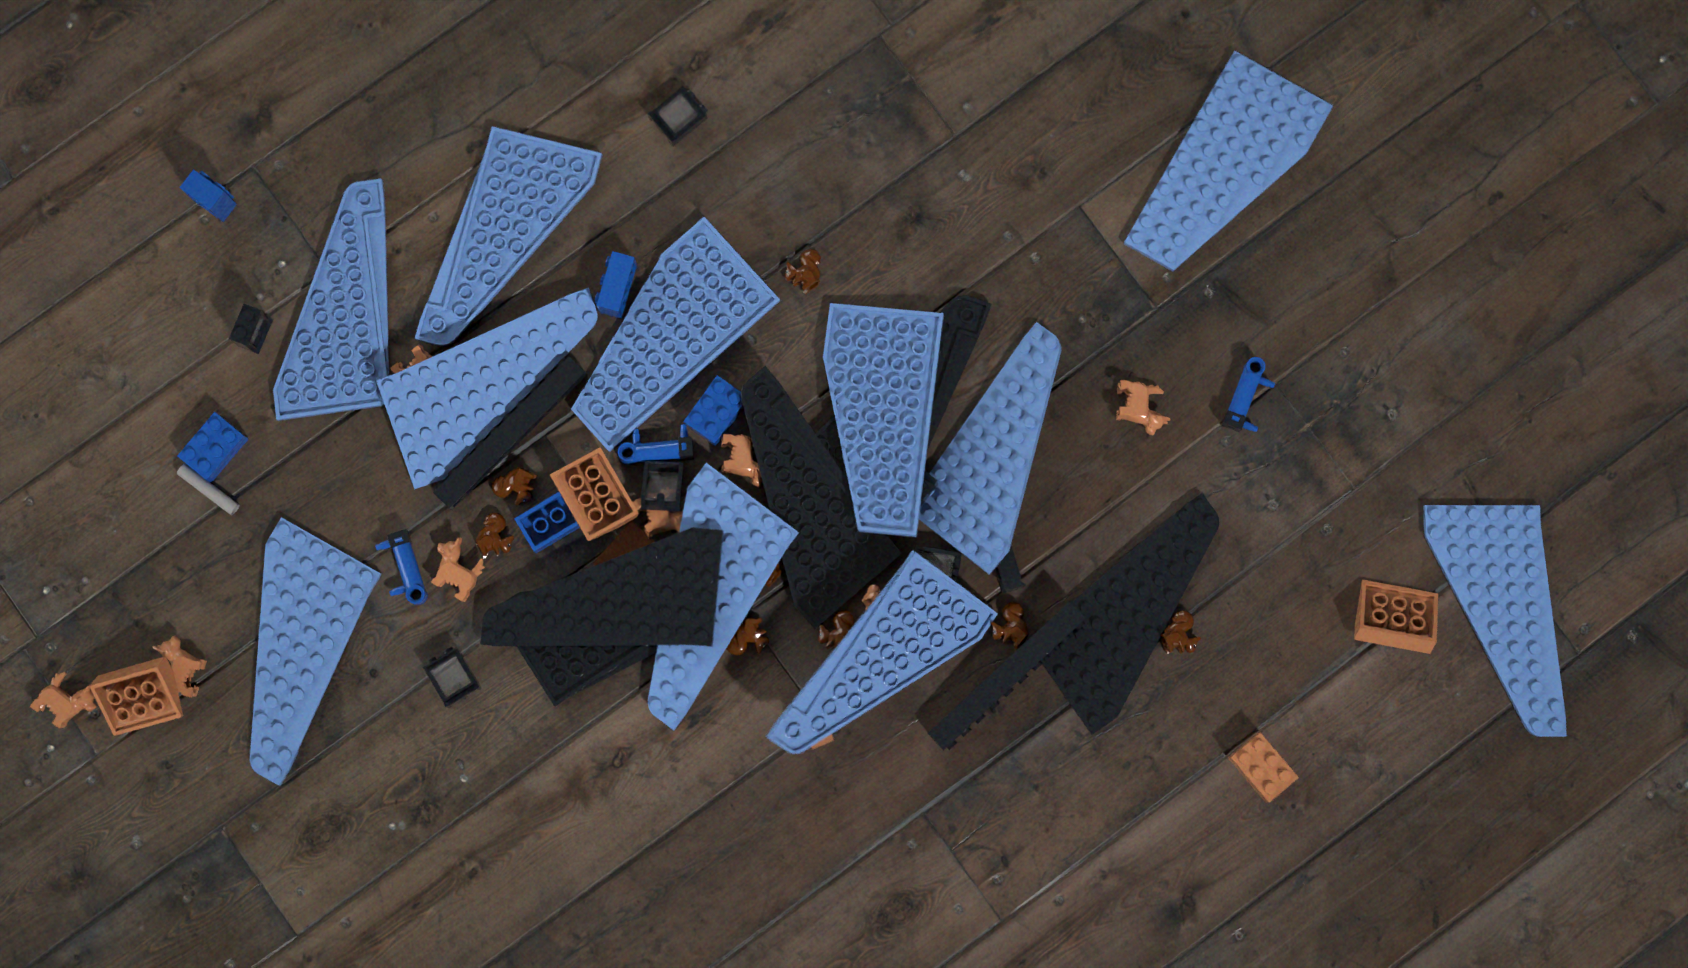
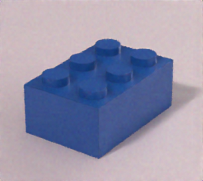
[179,169,237,222]
[595,251,637,319]
[683,375,744,447]
[177,412,249,483]
[514,492,580,554]

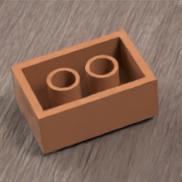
[1228,733,1299,803]

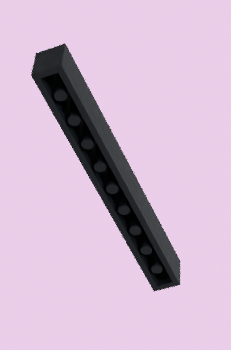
[433,357,587,510]
[928,601,1086,751]

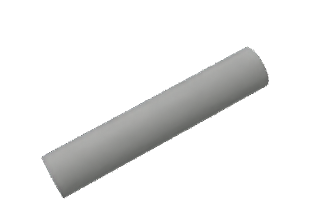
[177,464,240,515]

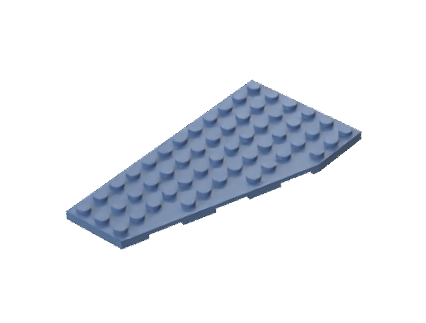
[1124,51,1333,271]
[571,217,780,452]
[823,303,944,537]

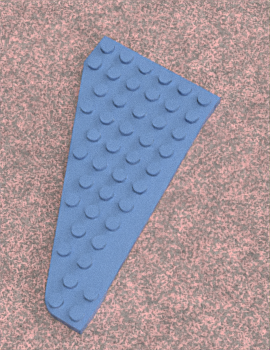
[415,127,602,346]
[273,179,389,421]
[376,288,597,489]
[919,322,1061,575]
[648,463,799,730]
[1424,505,1566,737]
[250,517,382,786]
[766,551,998,754]

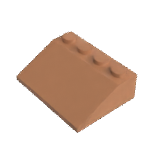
[550,447,639,541]
[1354,580,1438,654]
[89,656,183,736]

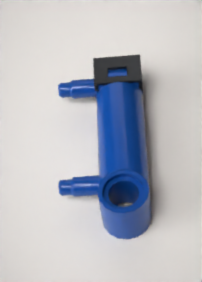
[1221,357,1275,432]
[617,424,694,465]
[375,529,428,605]

